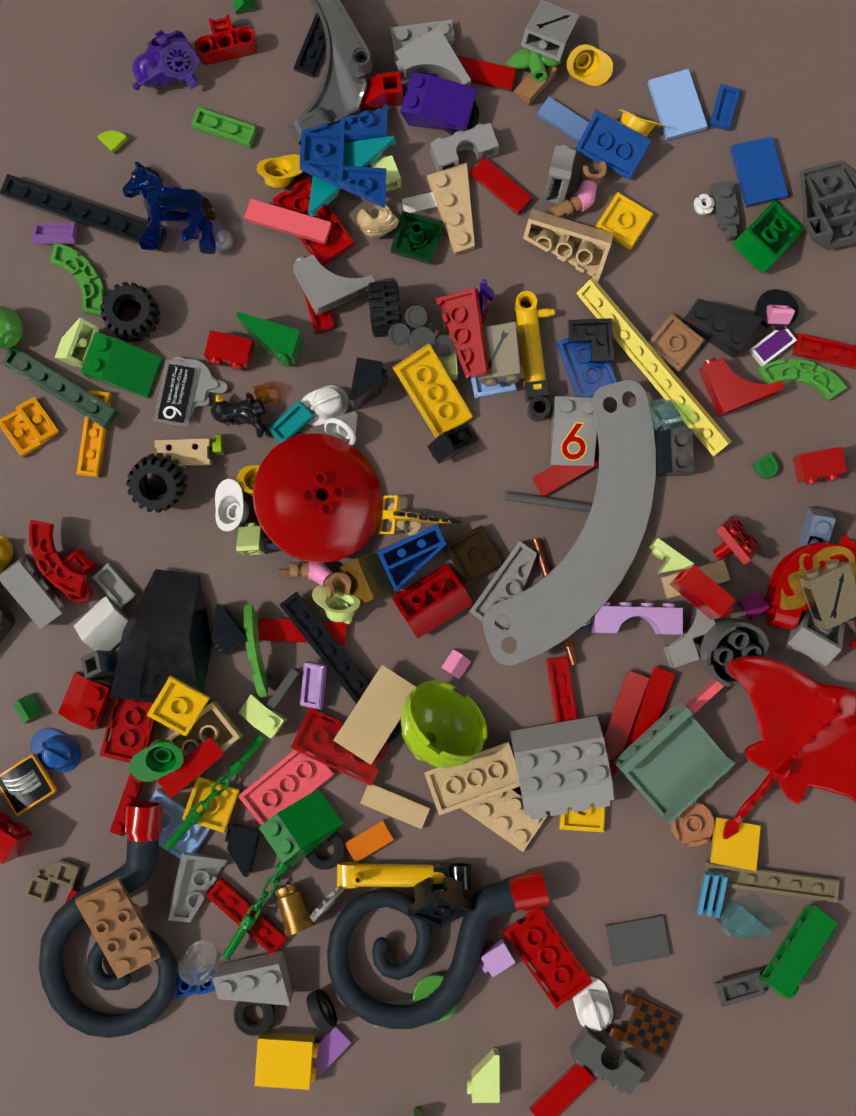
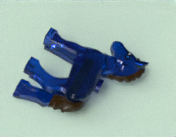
[123,161,216,254]

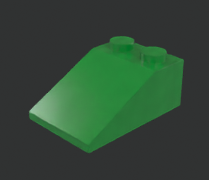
[731,200,805,274]
[236,311,304,367]
[81,332,163,398]
[259,789,344,867]

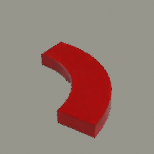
[29,519,87,598]

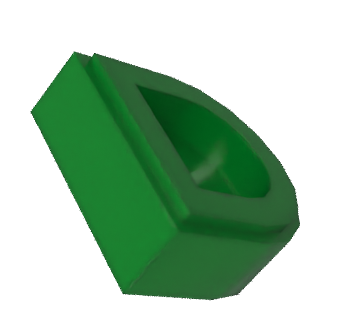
[751,452,779,479]

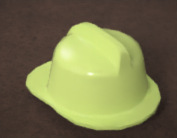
[312,585,360,624]

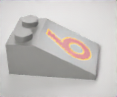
[550,396,597,466]

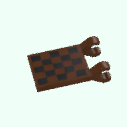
[607,990,681,1059]

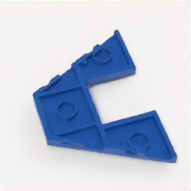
[300,104,388,208]

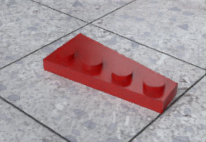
[435,287,490,379]

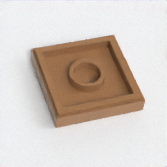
[648,314,705,373]

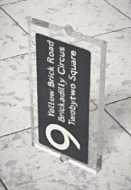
[153,360,201,428]

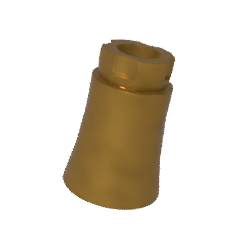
[275,882,315,936]

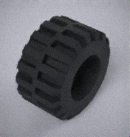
[368,280,402,337]
[100,282,160,342]
[126,453,187,513]

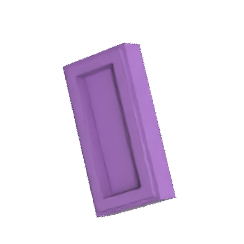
[31,223,78,244]
[300,661,327,709]
[313,1026,352,1076]

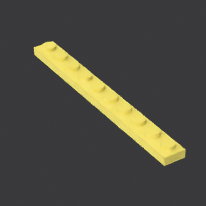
[576,278,732,456]

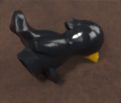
[211,392,266,438]

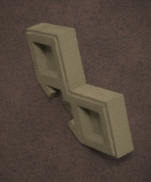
[23,859,83,903]

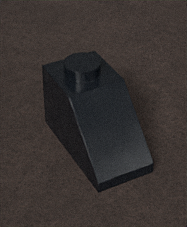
[427,423,479,464]
[212,603,247,655]
[225,824,261,877]

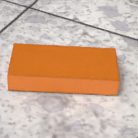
[344,820,394,863]

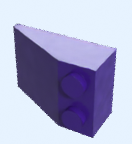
[400,73,477,131]

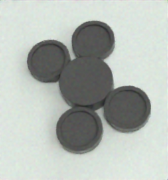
[388,305,454,357]

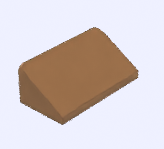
[513,65,557,105]

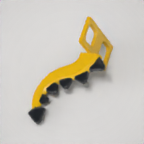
[377,495,461,535]

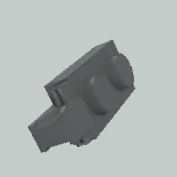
[711,181,740,241]
[714,969,768,1007]

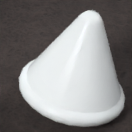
[324,411,358,445]

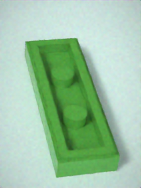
[191,107,258,149]

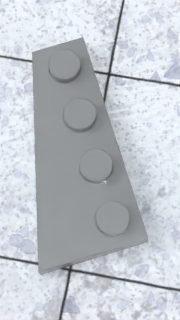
[469,541,537,632]

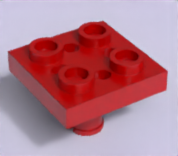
[713,515,759,565]

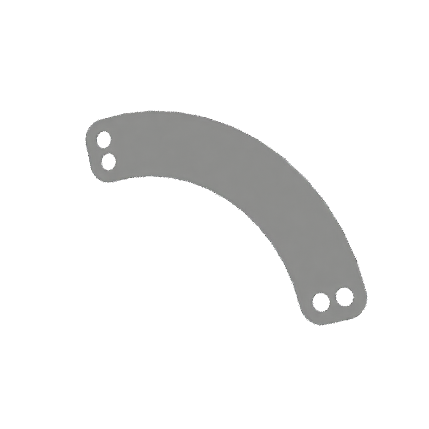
[483,380,656,666]

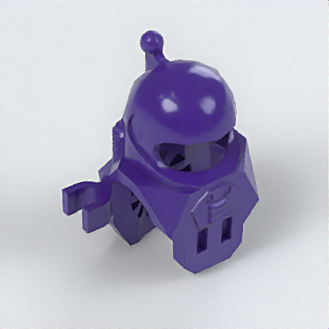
[132,29,200,90]

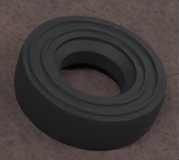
[306,832,345,870]
[306,989,337,1033]
[234,1001,275,1036]

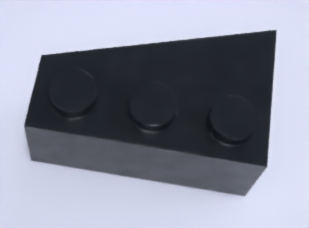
[682,298,764,359]

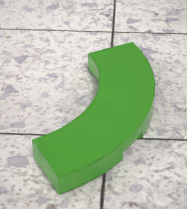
[50,244,105,317]
[757,359,847,401]
[244,604,269,697]

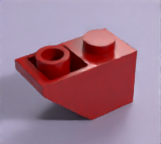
[361,71,403,109]

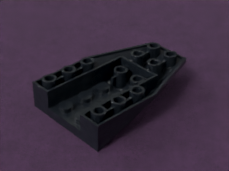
[110,569,212,703]

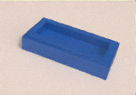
[709,84,741,131]

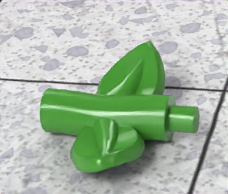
[506,49,565,82]

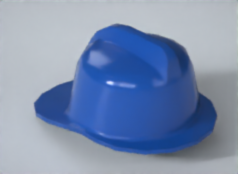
[30,728,81,773]

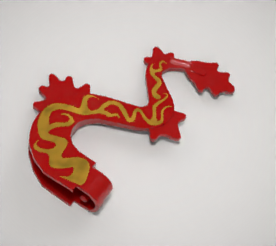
[765,535,856,648]

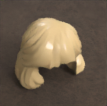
[357,204,399,238]

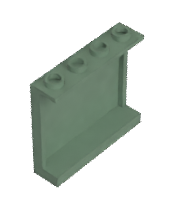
[613,701,735,824]

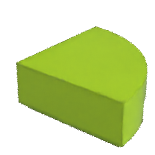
[97,131,128,154]
[212,434,225,456]

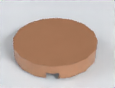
[670,802,715,847]

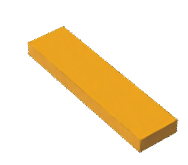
[76,390,112,478]

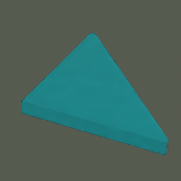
[308,136,396,217]

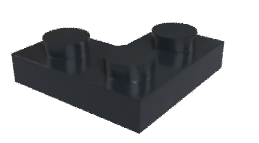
[567,318,614,363]

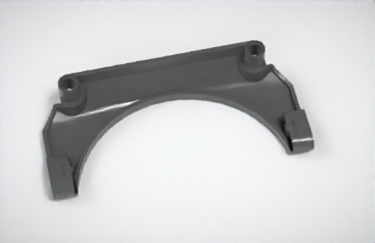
[289,0,373,146]

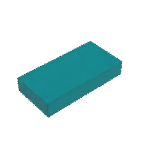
[268,401,314,443]

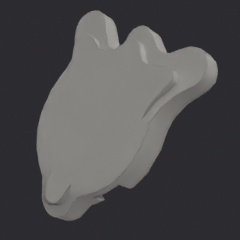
[170,356,228,418]

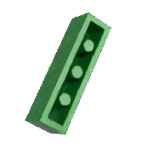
[758,905,837,1000]

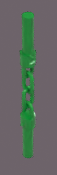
[163,735,265,852]
[222,860,290,960]

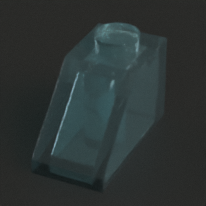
[649,399,682,432]
[715,899,773,939]

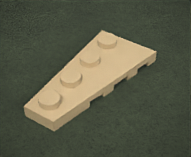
[427,162,475,256]

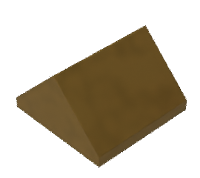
[338,552,395,606]

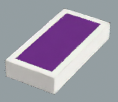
[749,328,797,367]

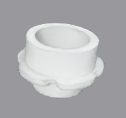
[694,194,715,215]

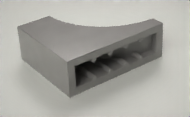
[394,26,471,88]
[542,145,576,205]
[293,255,375,315]

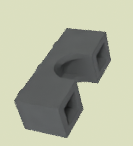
[570,1025,645,1095]

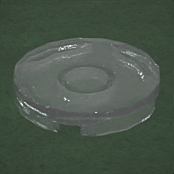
[178,939,221,986]

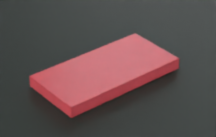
[238,750,335,826]

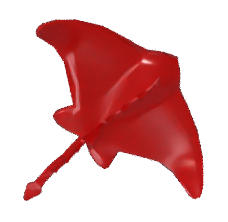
[723,656,856,839]

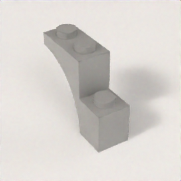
[663,605,718,668]

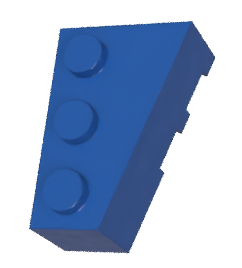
[376,524,446,592]

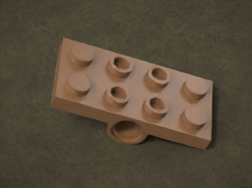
[75,877,161,979]

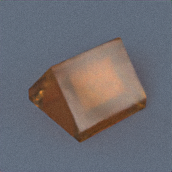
[253,381,280,406]

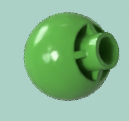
[0,306,23,350]

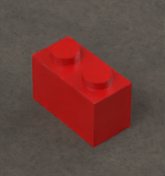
[204,330,255,371]
[792,446,847,485]

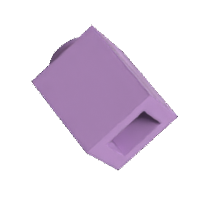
[479,938,516,978]

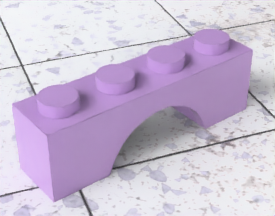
[591,602,683,635]

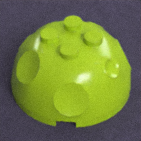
[400,680,488,768]

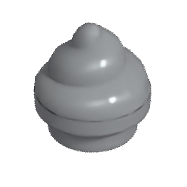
[211,229,233,251]

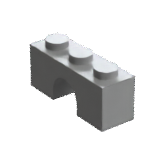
[430,123,499,172]

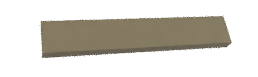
[704,861,840,903]

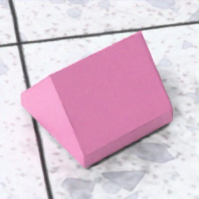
[767,305,795,324]
[441,649,471,680]

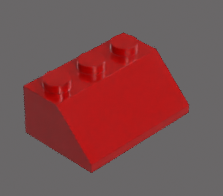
[392,563,473,639]

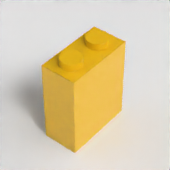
[254,1032,319,1090]

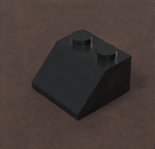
[349,357,388,410]
[654,428,694,477]

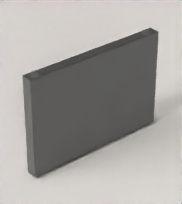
[605,915,670,966]

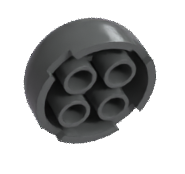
[700,618,770,687]

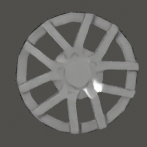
[310,886,344,922]

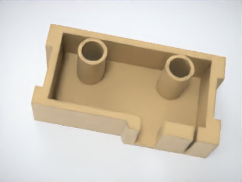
[154,438,212,469]

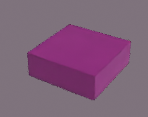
[738,590,770,620]

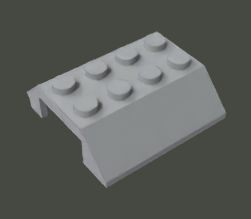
[510,716,614,820]

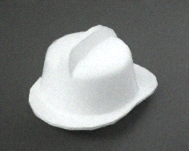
[301,385,349,426]
[215,479,249,532]
[573,976,613,1032]

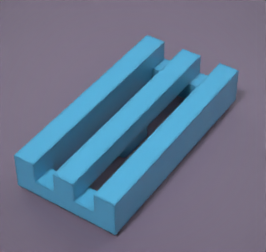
[696,871,728,918]

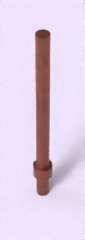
[532,538,579,666]

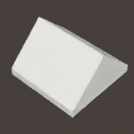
[74,596,129,651]

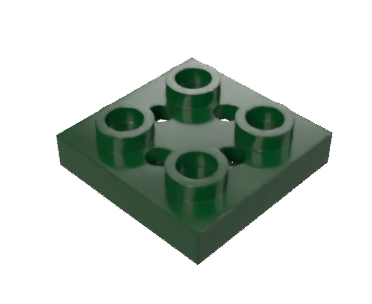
[390,211,443,265]

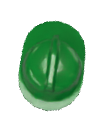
[129,739,184,782]

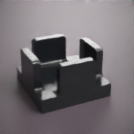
[408,876,473,927]

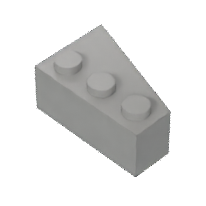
[0,555,64,629]
[212,951,294,1006]

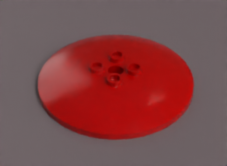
[253,433,382,563]

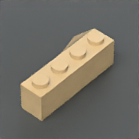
[523,209,614,282]

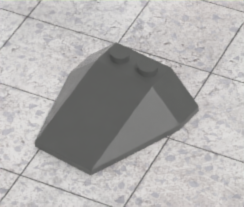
[800,161,856,250]

